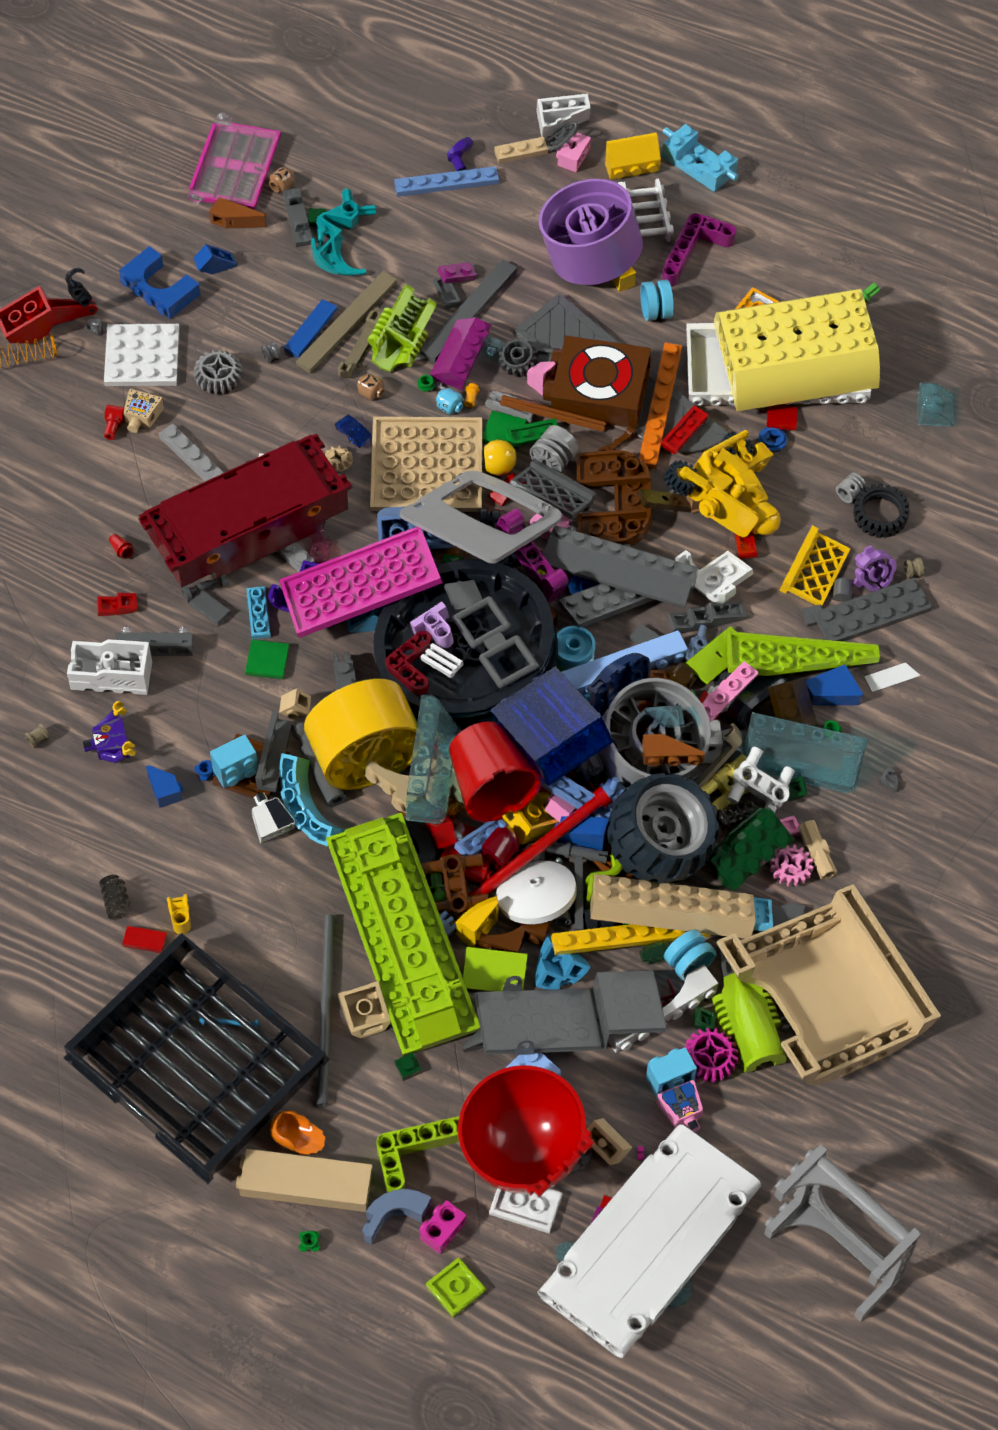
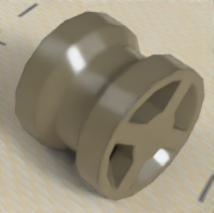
[904,558,924,578]

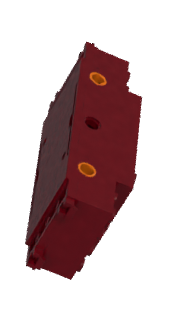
[138,433,353,588]

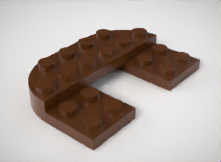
[576,450,653,546]

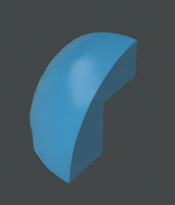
[535,935,591,990]

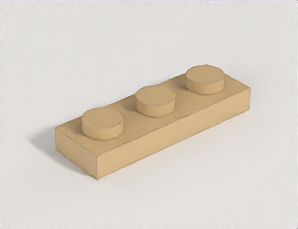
[494,137,548,164]

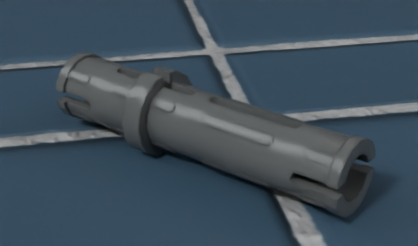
[547,842,608,864]

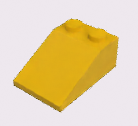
[502,791,560,845]

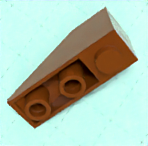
[209,197,267,229]
[642,734,705,766]

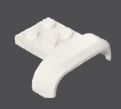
[675,550,753,604]

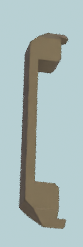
[338,307,381,378]
[695,723,742,788]

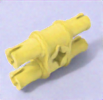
[701,754,749,813]

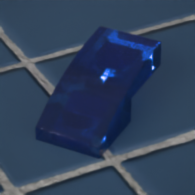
[335,414,372,448]

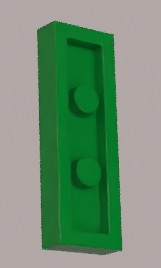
[504,418,558,447]

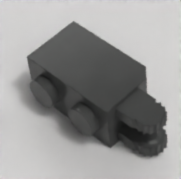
[333,651,356,690]

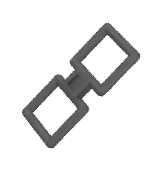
[452,596,539,689]

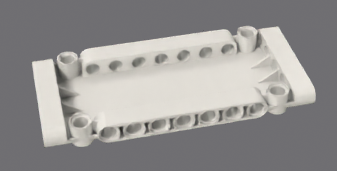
[538,1124,761,1358]

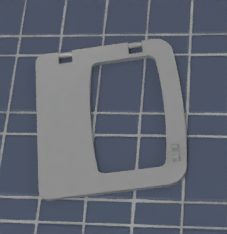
[400,471,562,563]

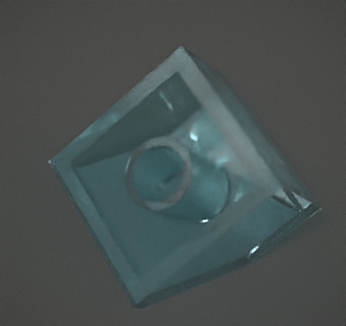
[917,382,954,426]

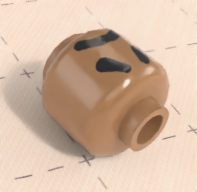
[269,167,295,193]
[357,374,385,401]

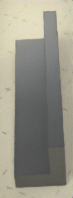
[256,710,293,792]

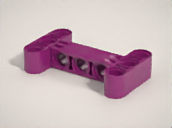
[495,508,568,604]

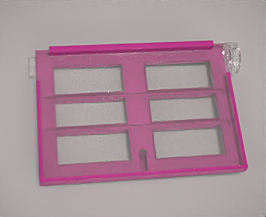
[188,113,281,210]

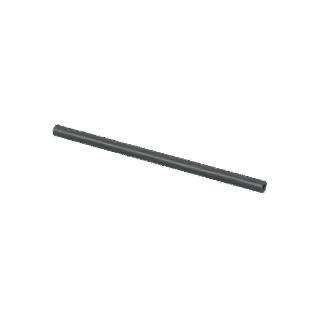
[317,914,335,1107]

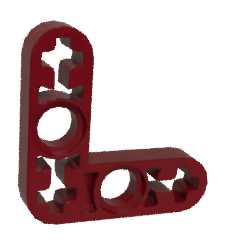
[385,631,433,695]

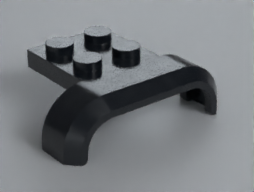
[713,669,791,730]

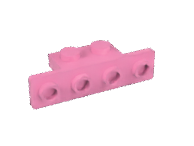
[702,662,758,722]

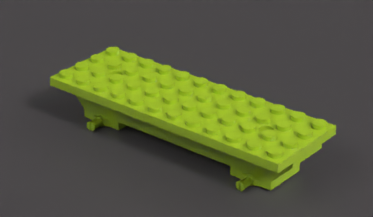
[326,812,480,1056]

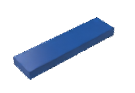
[284,299,337,358]

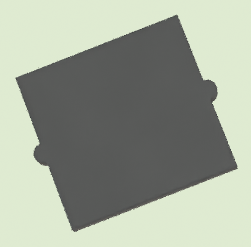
[444,580,485,612]

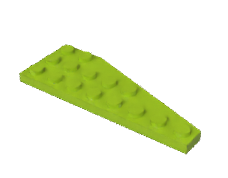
[726,631,880,676]

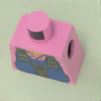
[656,1080,703,1133]

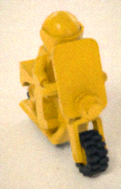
[663,430,781,537]

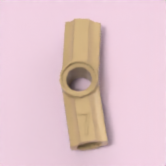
[798,820,837,880]

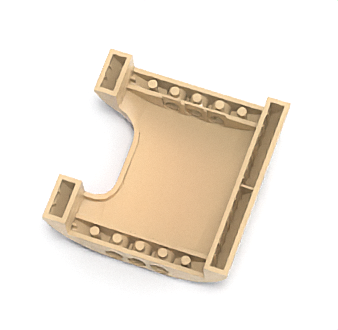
[717,884,941,1085]

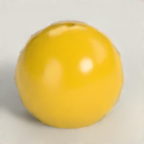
[484,440,517,476]

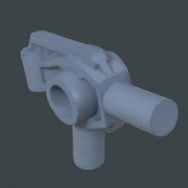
[685,625,718,660]

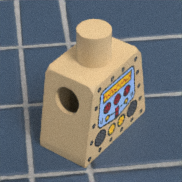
[124,389,164,433]

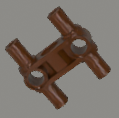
[422,853,489,914]

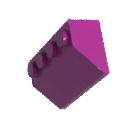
[430,317,492,391]

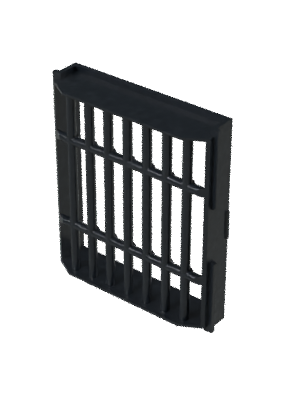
[63,933,330,1185]

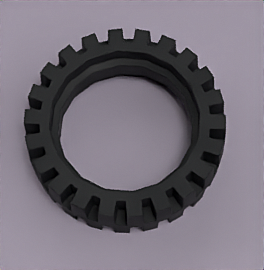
[853,484,910,538]

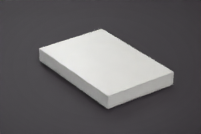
[489,1188,563,1234]

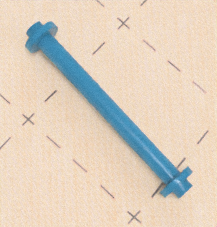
[199,1017,261,1028]

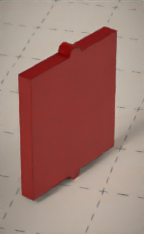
[766,404,797,430]

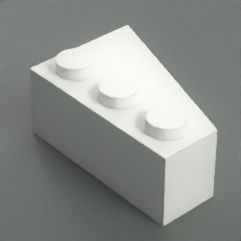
[536,94,590,138]

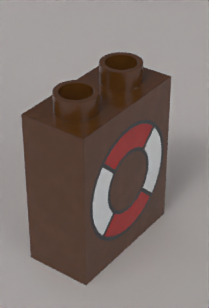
[543,335,651,429]

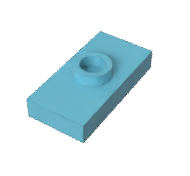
[753,897,774,931]

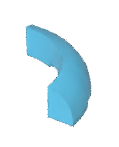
[279,753,345,846]

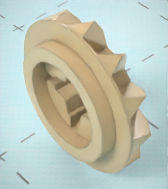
[325,445,353,472]

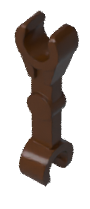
[598,426,636,451]

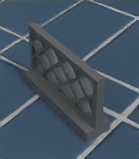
[510,459,596,520]

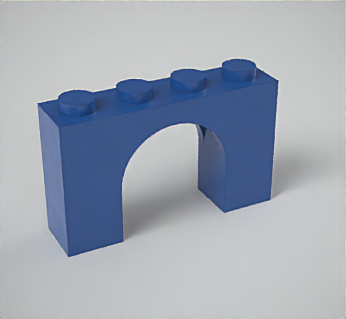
[119,246,200,319]

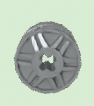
[530,425,579,472]

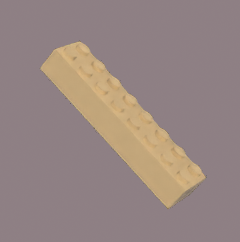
[590,874,755,939]

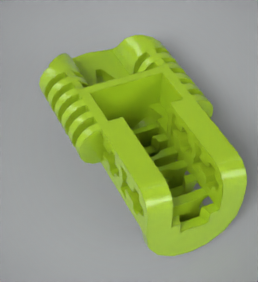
[367,284,437,373]
[712,973,786,1073]

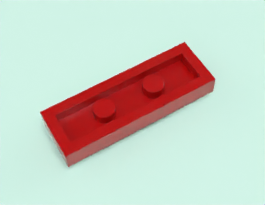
[661,405,708,455]

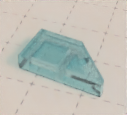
[644,705,684,727]

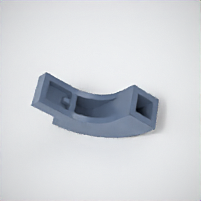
[362,1189,432,1245]

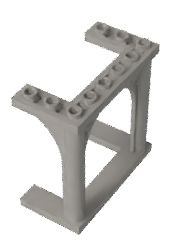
[764,1144,921,1322]

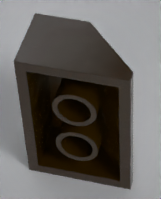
[767,677,820,743]

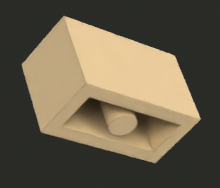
[587,1118,633,1165]

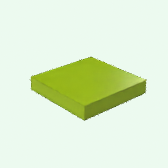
[425,1257,486,1318]

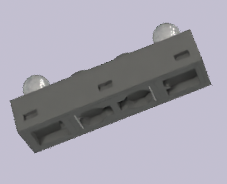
[115,625,194,656]

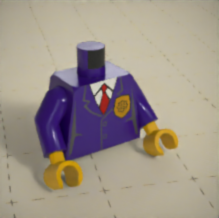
[83,701,135,764]

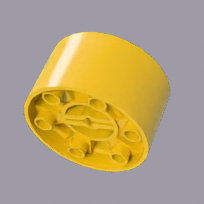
[304,679,425,790]

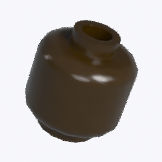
[667,662,697,689]

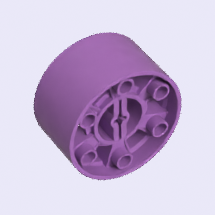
[539,179,643,285]

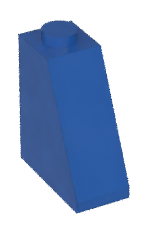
[805,664,864,706]
[555,816,609,850]

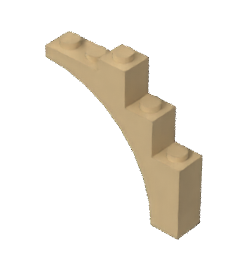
[365,761,464,814]

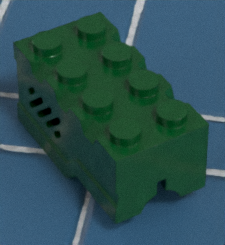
[706,807,795,891]

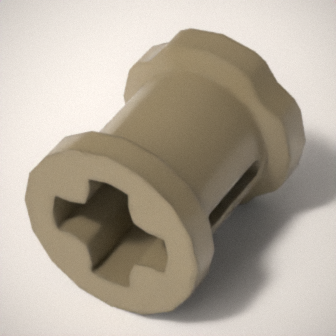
[24,723,50,748]

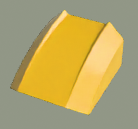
[455,896,499,948]

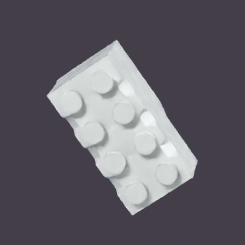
[67,639,152,695]

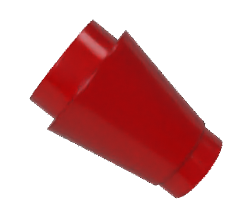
[109,534,134,559]

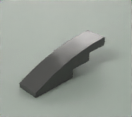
[667,601,748,632]

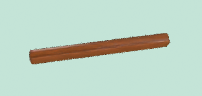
[500,395,606,432]

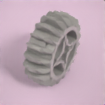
[194,350,243,395]

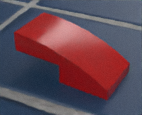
[96,592,137,616]

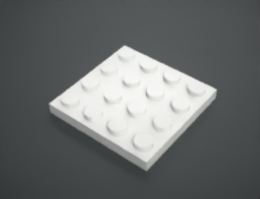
[104,324,180,386]

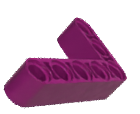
[662,213,736,287]

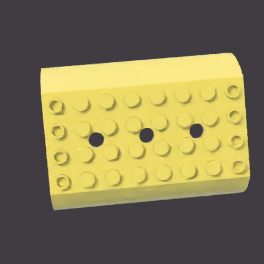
[714,289,880,411]

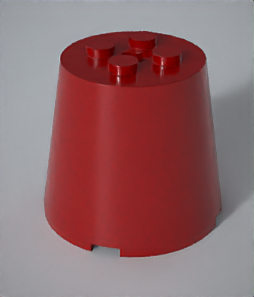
[448,722,541,822]

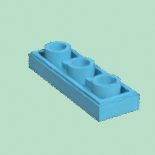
[246,586,271,639]

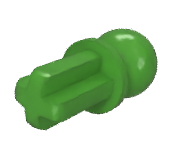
[862,283,880,302]
[430,872,447,902]

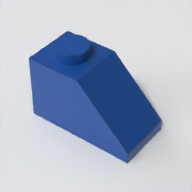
[193,244,237,275]
[146,765,184,808]

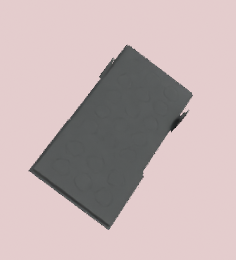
[474,971,668,1055]

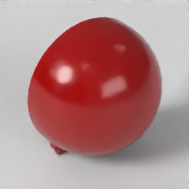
[458,1065,595,1198]

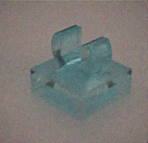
[484,336,505,359]

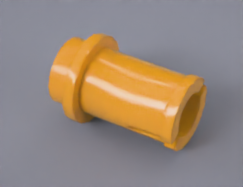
[463,383,480,408]

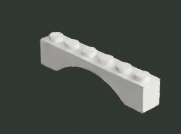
[607,964,718,1053]

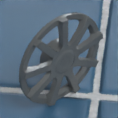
[547,122,579,152]

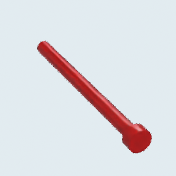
[470,786,613,895]

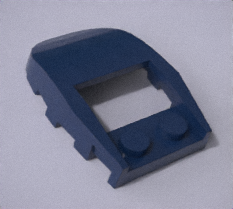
[587,653,650,724]

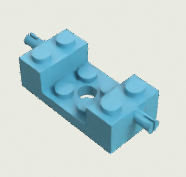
[662,124,739,192]

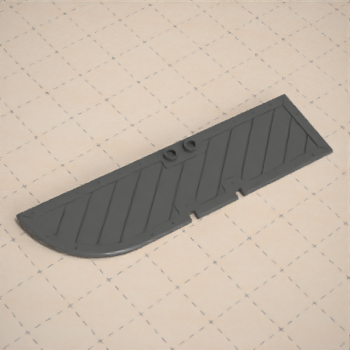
[513,293,728,453]

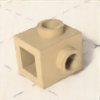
[279,689,311,720]

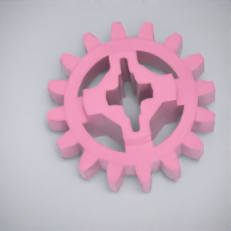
[770,844,813,887]

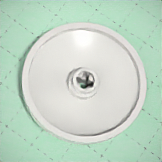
[496,861,577,924]

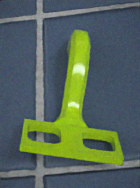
[584,853,622,909]

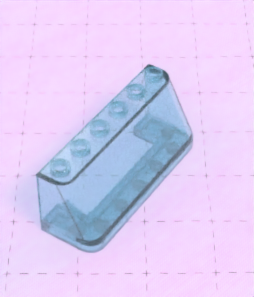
[405,695,458,824]
[743,712,868,793]

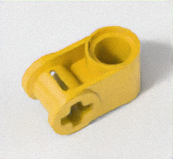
[167,894,191,934]

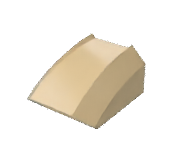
[338,981,391,1038]

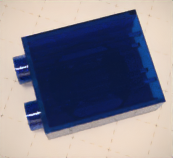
[490,666,614,786]

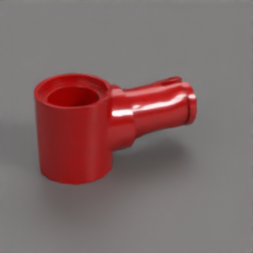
[104,404,125,440]

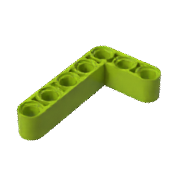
[376,1116,459,1193]

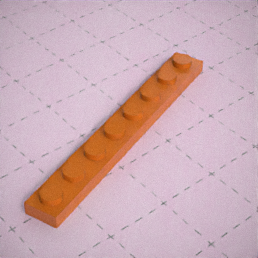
[639,343,682,469]

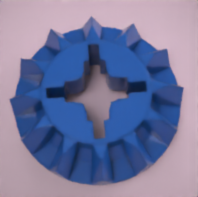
[758,427,787,452]

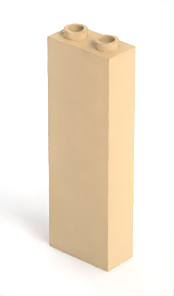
[236,1149,373,1212]

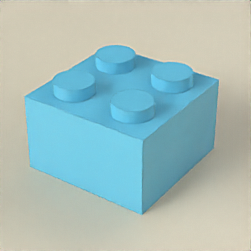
[210,735,258,788]
[646,1047,697,1100]

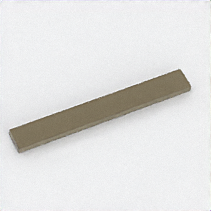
[296,271,397,373]

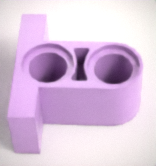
[410,602,453,648]

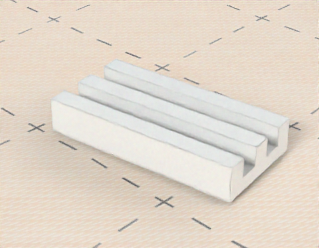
[421,643,463,678]

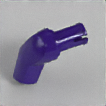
[447,137,474,171]

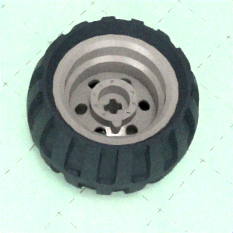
[607,773,719,884]

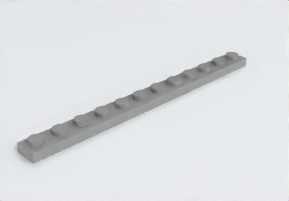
[158,424,315,572]

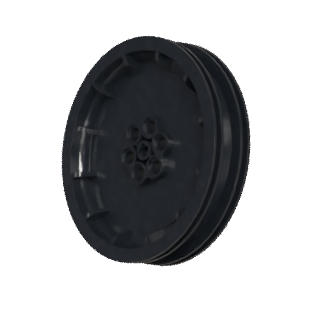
[373,559,558,733]

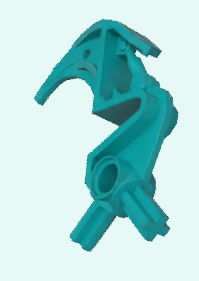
[311,188,376,276]

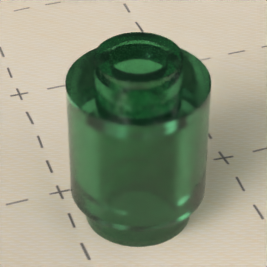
[639,940,669,965]

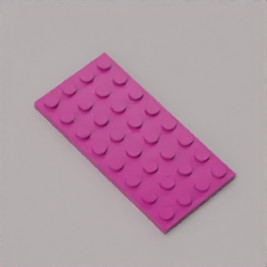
[279,527,442,638]

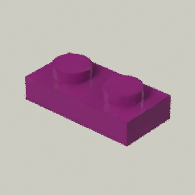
[438,262,477,284]

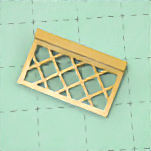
[779,525,850,607]

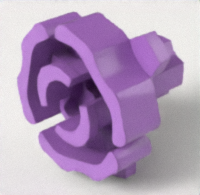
[853,545,896,591]

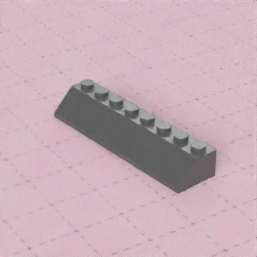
[544,526,698,608]

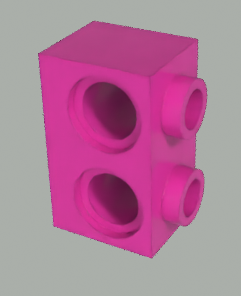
[419,1200,467,1254]

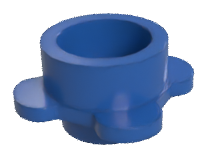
[194,760,215,781]

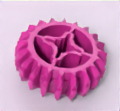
[684,1028,739,1083]

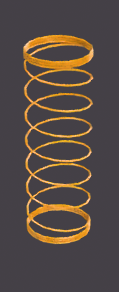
[0,335,58,368]

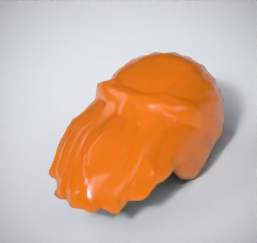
[270,1110,325,1155]

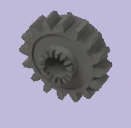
[499,338,538,377]

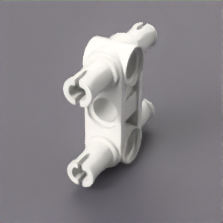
[727,747,795,813]

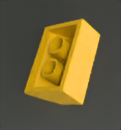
[605,132,661,180]

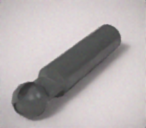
[291,721,346,806]

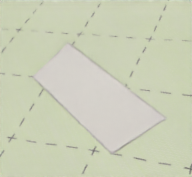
[864,663,921,692]

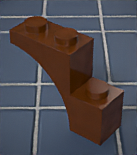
[479,921,551,953]

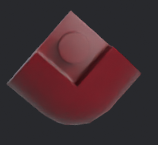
[482,825,521,872]

